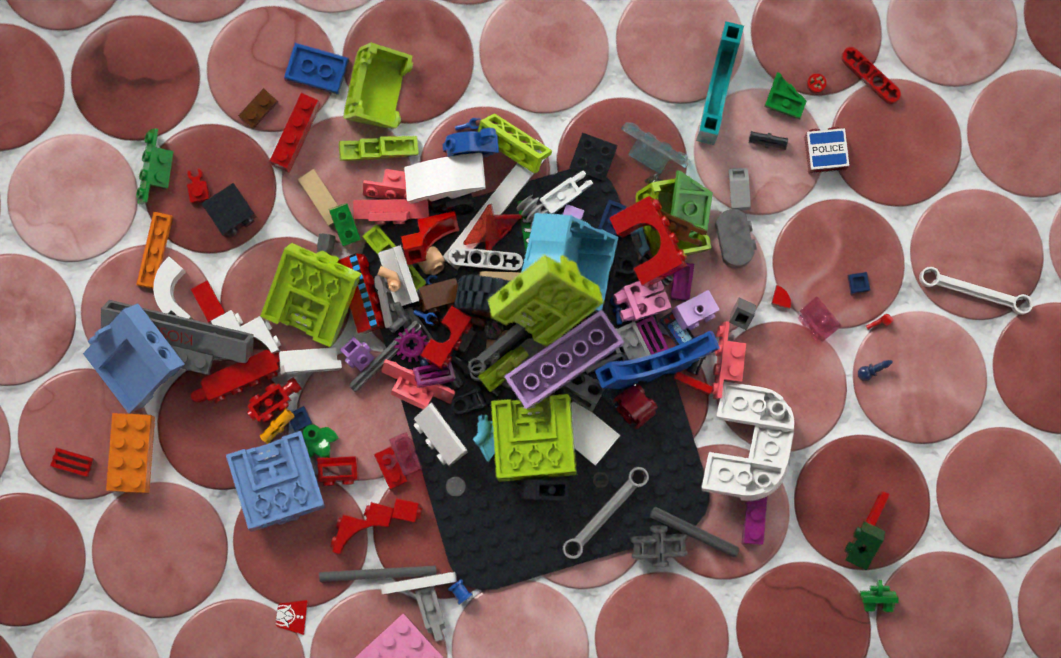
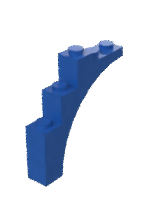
[595,331,720,389]

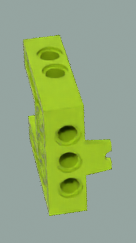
[260,243,362,347]
[488,254,603,347]
[491,394,577,482]

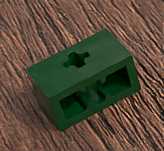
[844,521,885,571]

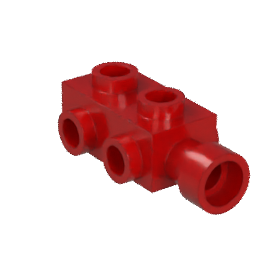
[247,377,302,423]

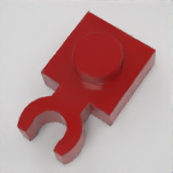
[187,168,210,204]

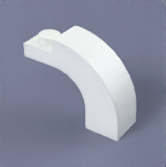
[154,257,193,320]

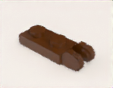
[651,210,707,246]

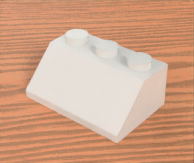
[414,403,468,466]

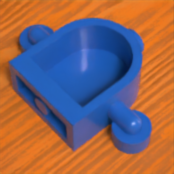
[442,128,499,158]

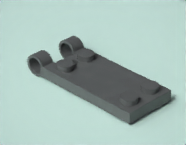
[468,323,529,382]

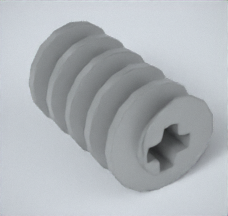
[517,195,548,228]

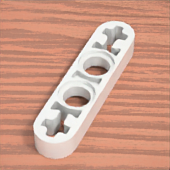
[448,248,523,271]
[380,572,457,594]

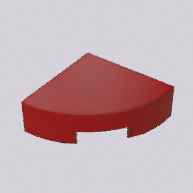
[771,285,791,309]

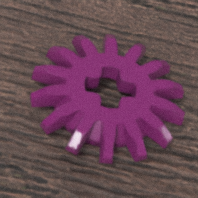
[394,328,428,362]

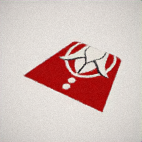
[276,600,308,635]

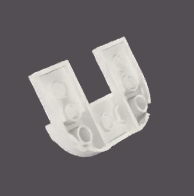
[702,381,794,501]

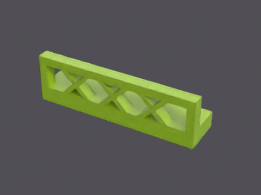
[478,113,552,174]

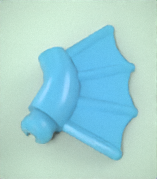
[472,415,495,462]

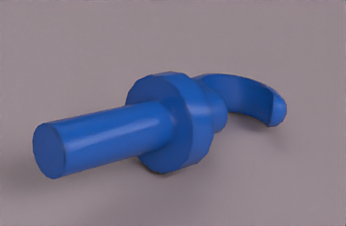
[610,297,622,324]

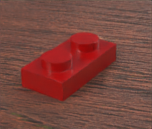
[374,446,408,490]

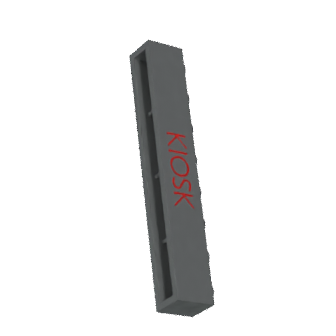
[101,300,254,363]

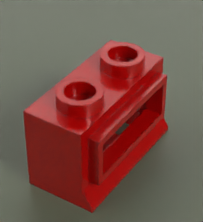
[317,456,359,486]

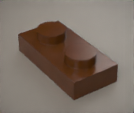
[238,88,278,129]

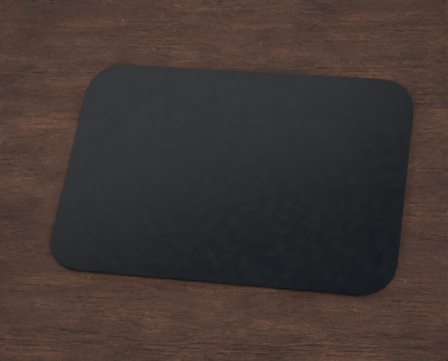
[362,169,710,590]

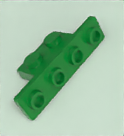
[136,128,174,205]

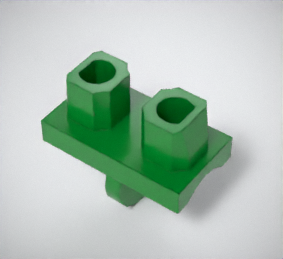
[860,580,899,612]

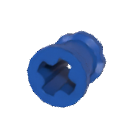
[448,579,473,605]

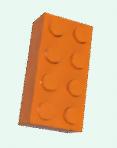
[106,413,155,494]

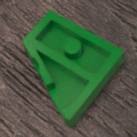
[764,72,807,120]

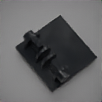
[569,132,618,181]

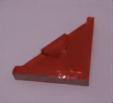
[463,203,499,245]

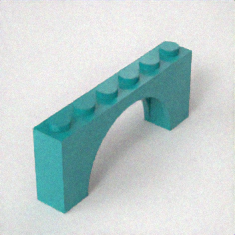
[696,21,744,145]

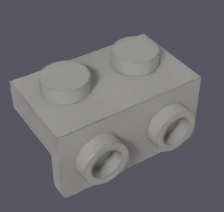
[615,321,651,361]

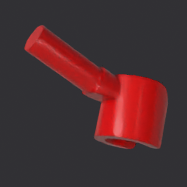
[866,314,894,330]

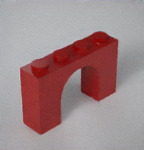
[609,196,687,288]

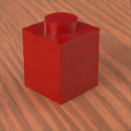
[392,498,422,523]

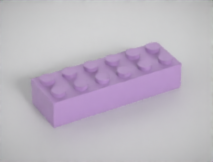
[504,310,624,410]

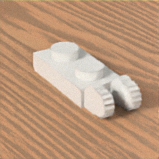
[540,170,593,214]

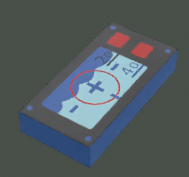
[659,312,695,346]

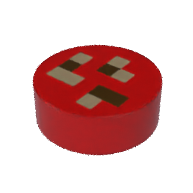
[807,73,826,93]

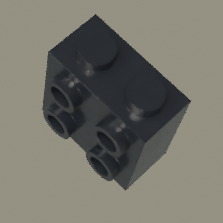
[202,183,257,238]

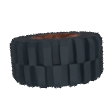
[454,275,514,322]

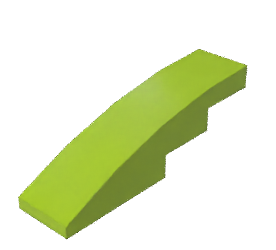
[338,136,419,161]
[362,224,426,291]

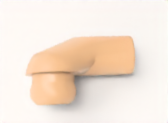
[377,266,401,292]

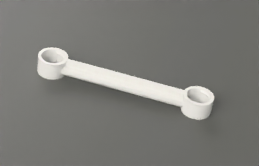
[919,267,1033,315]

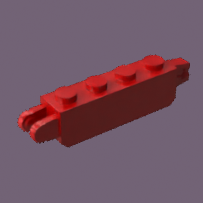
[190,350,288,404]

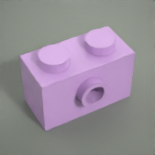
[672,290,720,331]

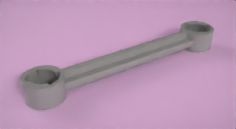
[563,467,649,559]

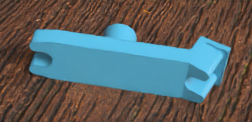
[630,227,650,257]

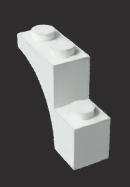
[211,310,281,354]

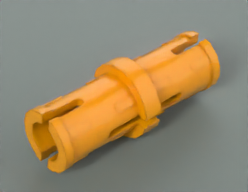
[260,408,295,444]

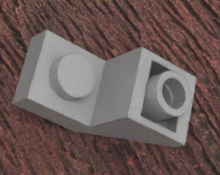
[728,168,751,211]

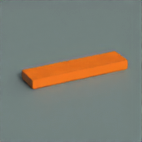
[136,212,173,289]

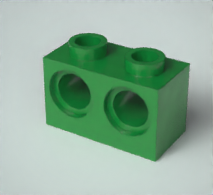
[328,203,361,246]

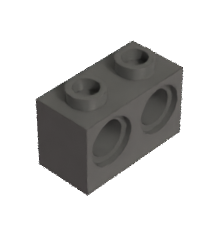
[559,372,606,412]

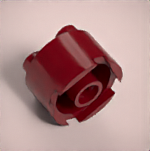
[612,384,658,429]

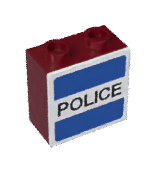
[804,127,849,173]

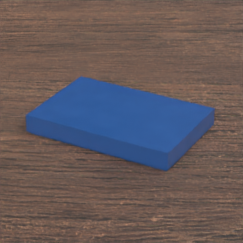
[284,43,349,95]

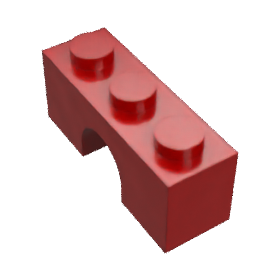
[421,306,473,370]

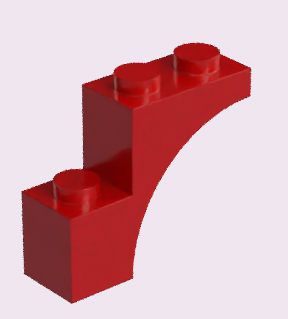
[401,211,459,265]
[330,502,394,554]

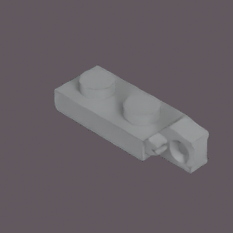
[415,586,445,642]

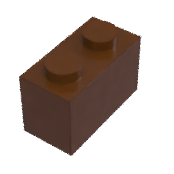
[416,278,458,314]

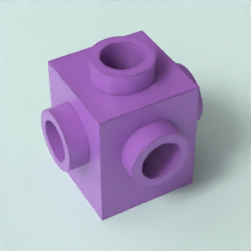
[340,337,374,371]

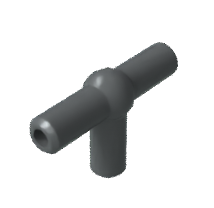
[389,302,411,333]

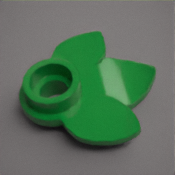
[303,424,339,458]

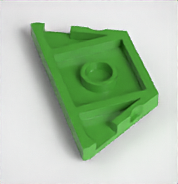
[671,170,713,240]

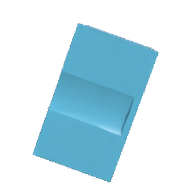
[521,213,618,311]

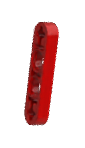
[841,47,901,104]

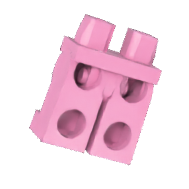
[613,281,672,322]

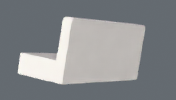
[378,245,419,306]
[279,347,342,375]

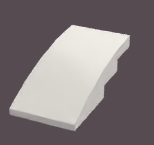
[404,153,486,204]

